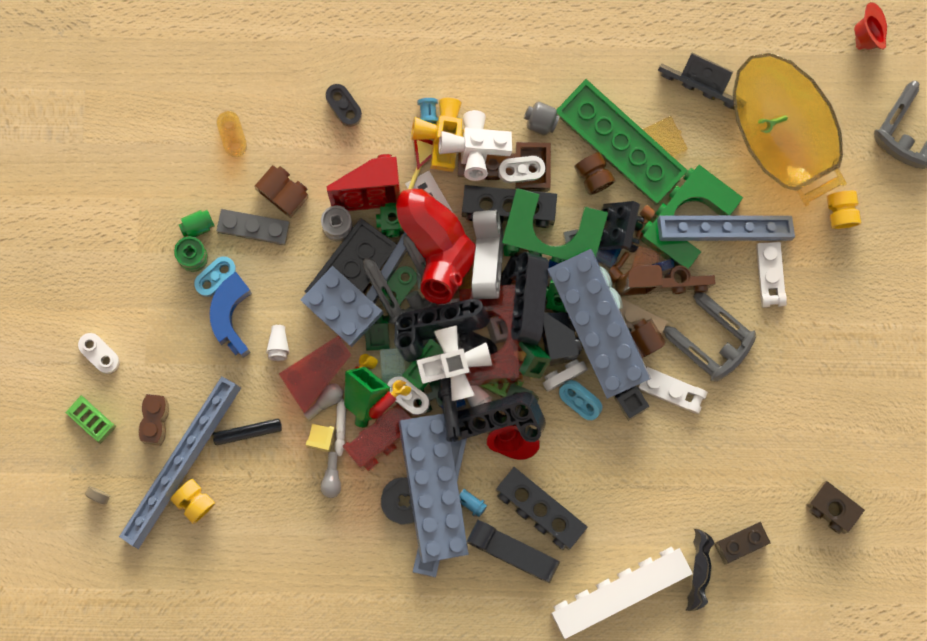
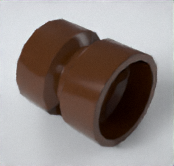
[574,152,616,195]

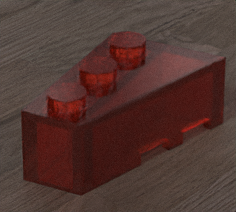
[278,335,351,414]
[342,403,411,472]

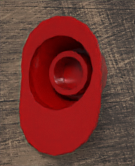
[854,2,887,50]
[486,424,540,460]

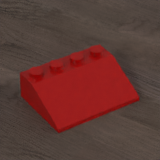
[326,154,401,211]

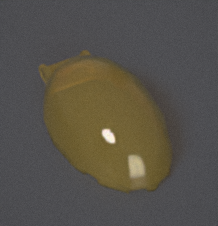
[732,53,847,207]

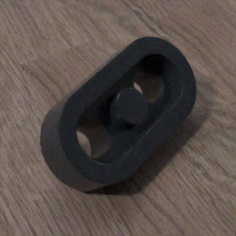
[326,84,362,127]

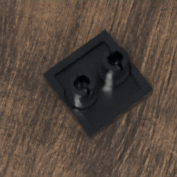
[598,201,644,253]

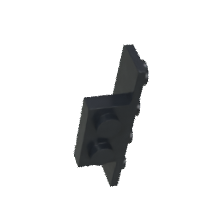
[658,52,744,110]

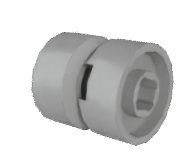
[321,205,353,242]

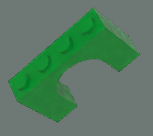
[641,165,743,269]
[502,188,608,263]

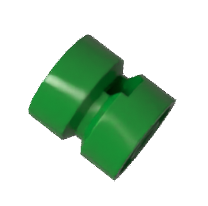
[174,236,208,272]

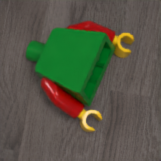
[344,354,411,428]

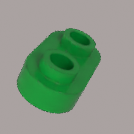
[381,266,417,306]

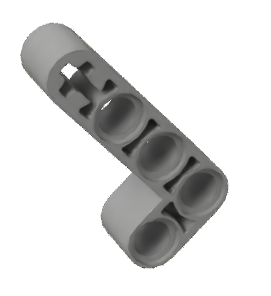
[472,210,504,300]

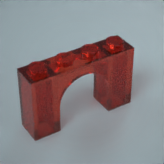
[459,284,524,386]

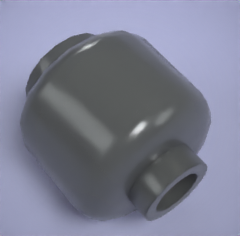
[524,102,560,136]

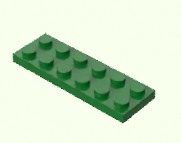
[556,79,688,205]

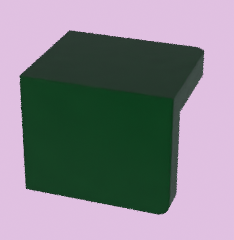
[518,342,551,379]

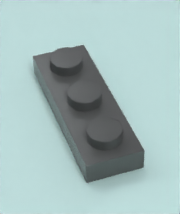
[216,209,290,245]

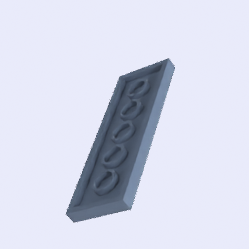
[548,249,651,399]
[398,414,469,563]

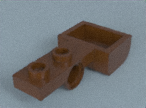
[458,142,551,192]
[615,265,716,296]

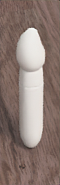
[334,399,346,456]

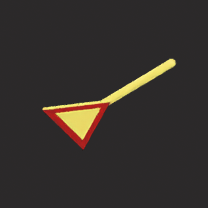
[408,139,433,189]

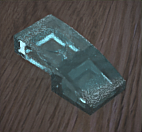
[380,349,405,384]

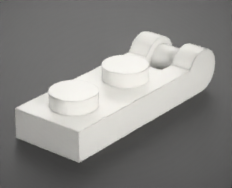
[756,242,786,308]
[638,367,708,414]

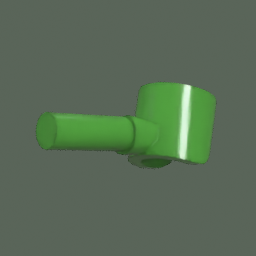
[758,115,788,133]

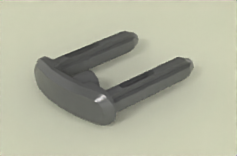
[874,80,927,169]
[363,234,438,325]
[663,292,756,382]

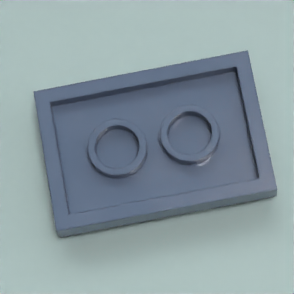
[301,266,384,347]

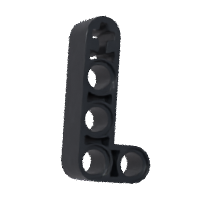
[506,252,549,345]
[394,299,490,362]
[452,392,546,442]
[467,520,560,583]

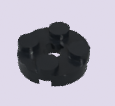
[381,477,414,525]

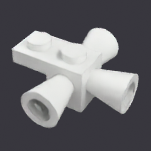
[439,110,512,181]
[416,325,492,401]

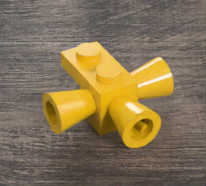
[411,98,465,172]

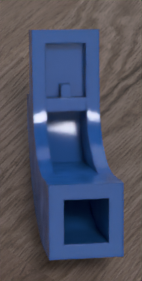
[210,272,252,358]

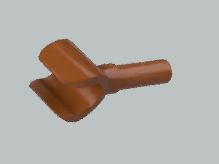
[636,205,655,239]
[608,252,630,283]

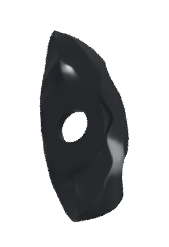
[686,529,714,611]

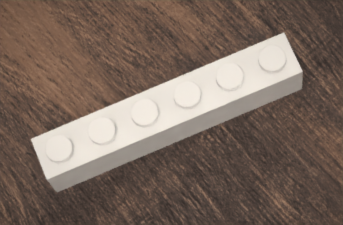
[551,547,693,639]

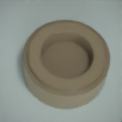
[85,486,110,505]

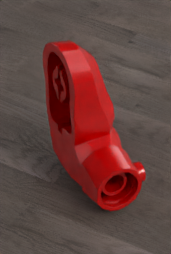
[396,189,476,304]

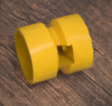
[827,190,862,229]
[170,479,215,524]

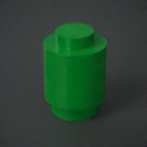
[178,210,215,237]

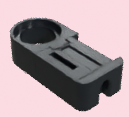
[459,331,499,361]

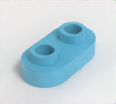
[194,257,236,297]
[559,380,603,420]

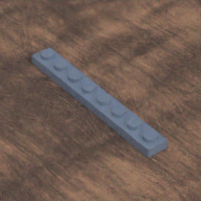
[119,376,241,549]

